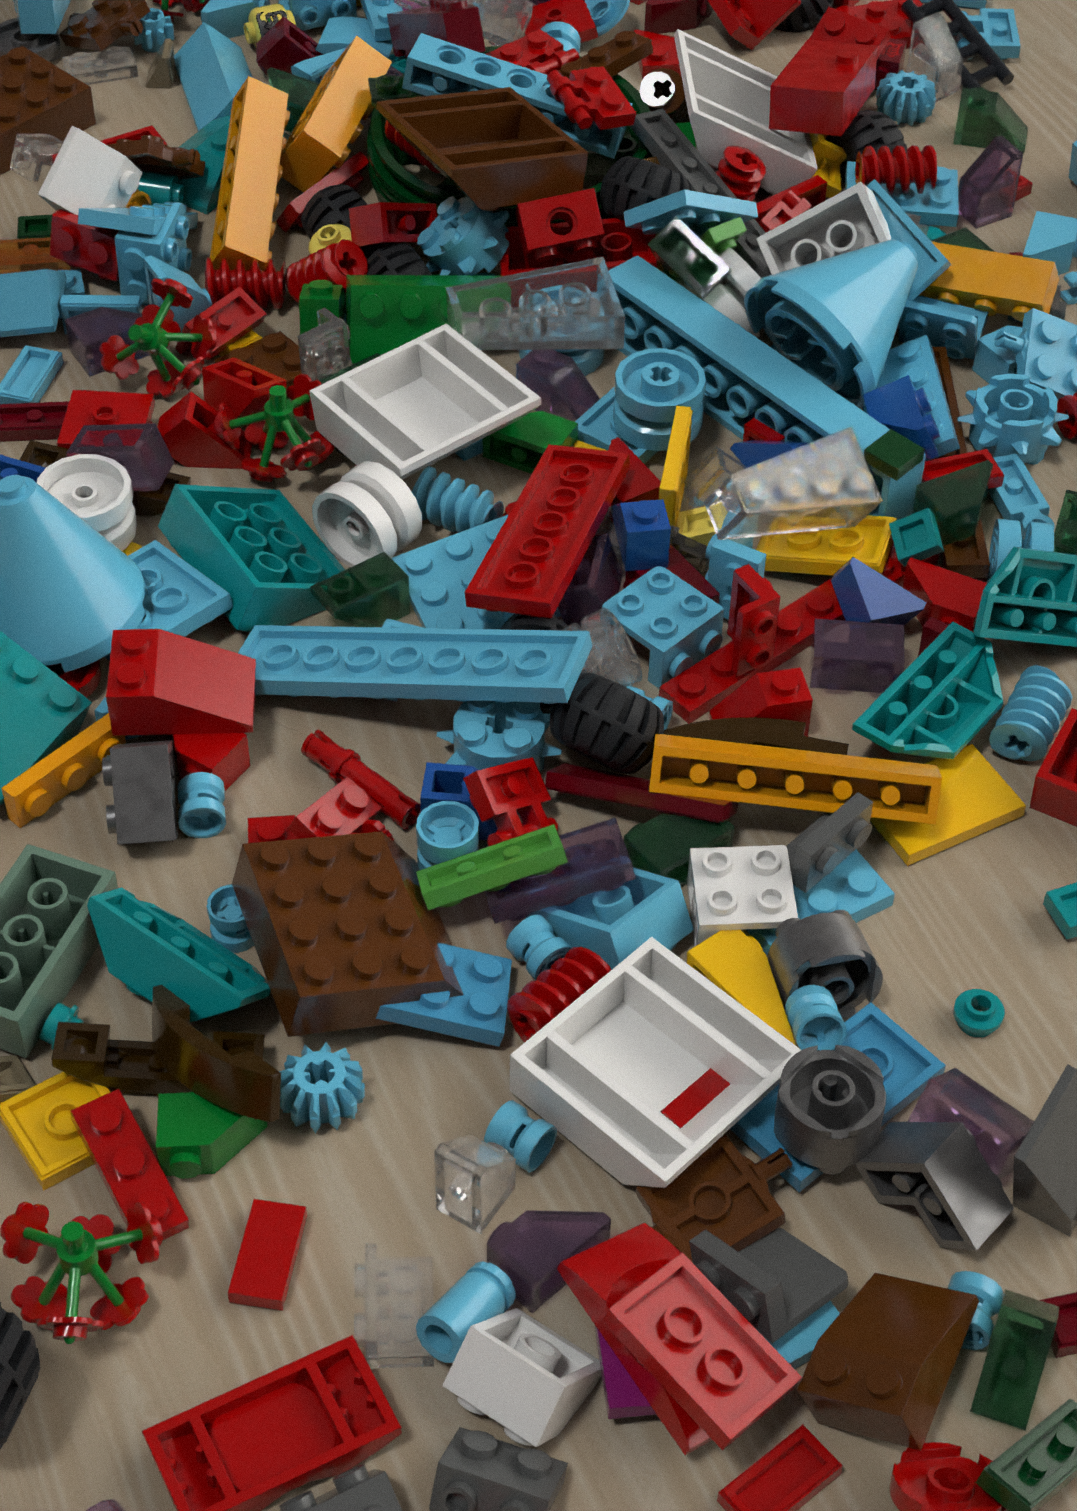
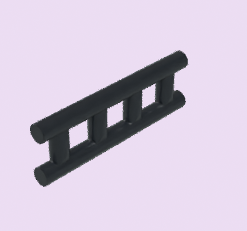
[901,0,1014,99]

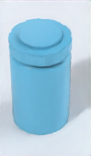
[416,1261,516,1363]

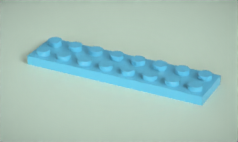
[238,625,593,704]

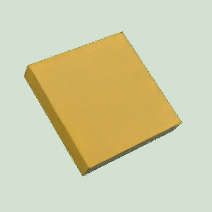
[0,1072,110,1191]

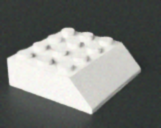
[674,29,818,196]
[309,324,542,479]
[510,937,801,1188]

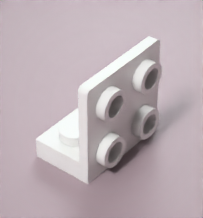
[687,845,798,947]

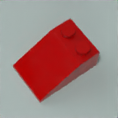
[106,629,256,736]

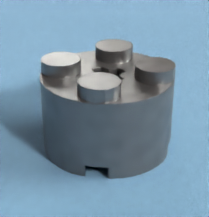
[767,910,883,1022]
[774,1045,886,1175]

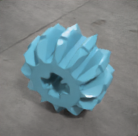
[876,70,936,126]
[279,1042,365,1133]

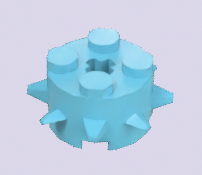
[417,196,509,275]
[957,373,1069,464]
[436,700,562,774]

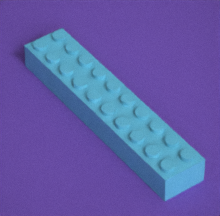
[602,255,926,520]

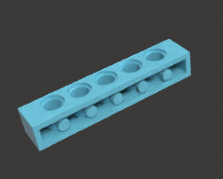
[402,33,633,159]

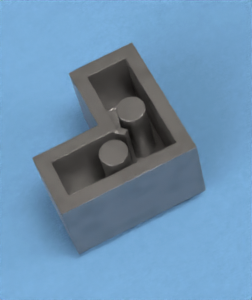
[102,740,178,845]
[855,1122,1014,1250]

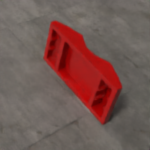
[556,1222,712,1455]
[142,1335,402,1511]

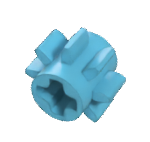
[132,8,175,53]

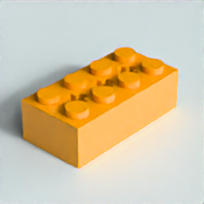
[279,36,392,193]

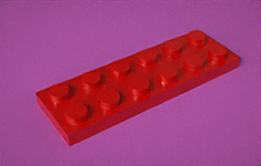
[464,444,630,618]

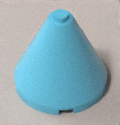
[744,239,918,409]
[0,475,148,672]

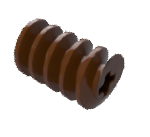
[640,68,690,123]

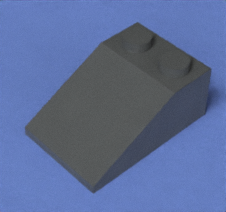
[1013,1064,1077,1237]

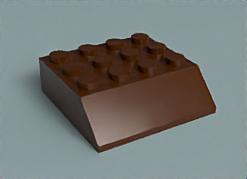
[0,46,96,175]
[376,87,588,211]
[232,832,464,1037]

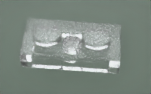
[62,46,138,85]

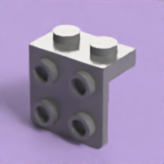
[689,1228,849,1343]

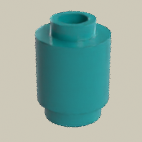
[137,171,185,205]

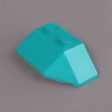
[179,115,290,215]
[973,547,1077,647]
[852,622,1004,759]
[87,887,271,1022]

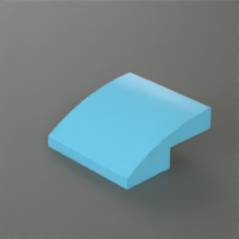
[315,17,393,59]

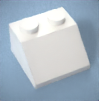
[38,126,142,215]
[442,1308,602,1447]

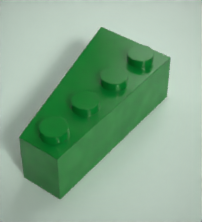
[346,275,510,364]

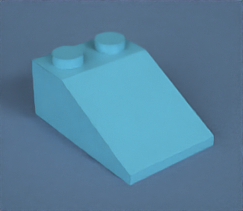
[513,852,694,969]

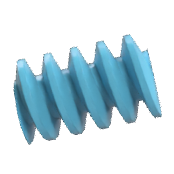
[412,466,504,533]
[989,665,1073,761]

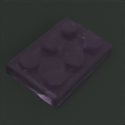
[485,817,636,924]

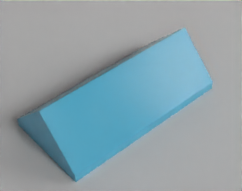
[174,22,252,131]
[0,269,67,337]

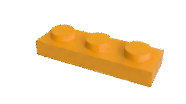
[2,713,126,828]

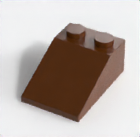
[797,1273,979,1451]

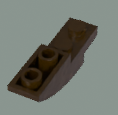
[664,717,849,755]

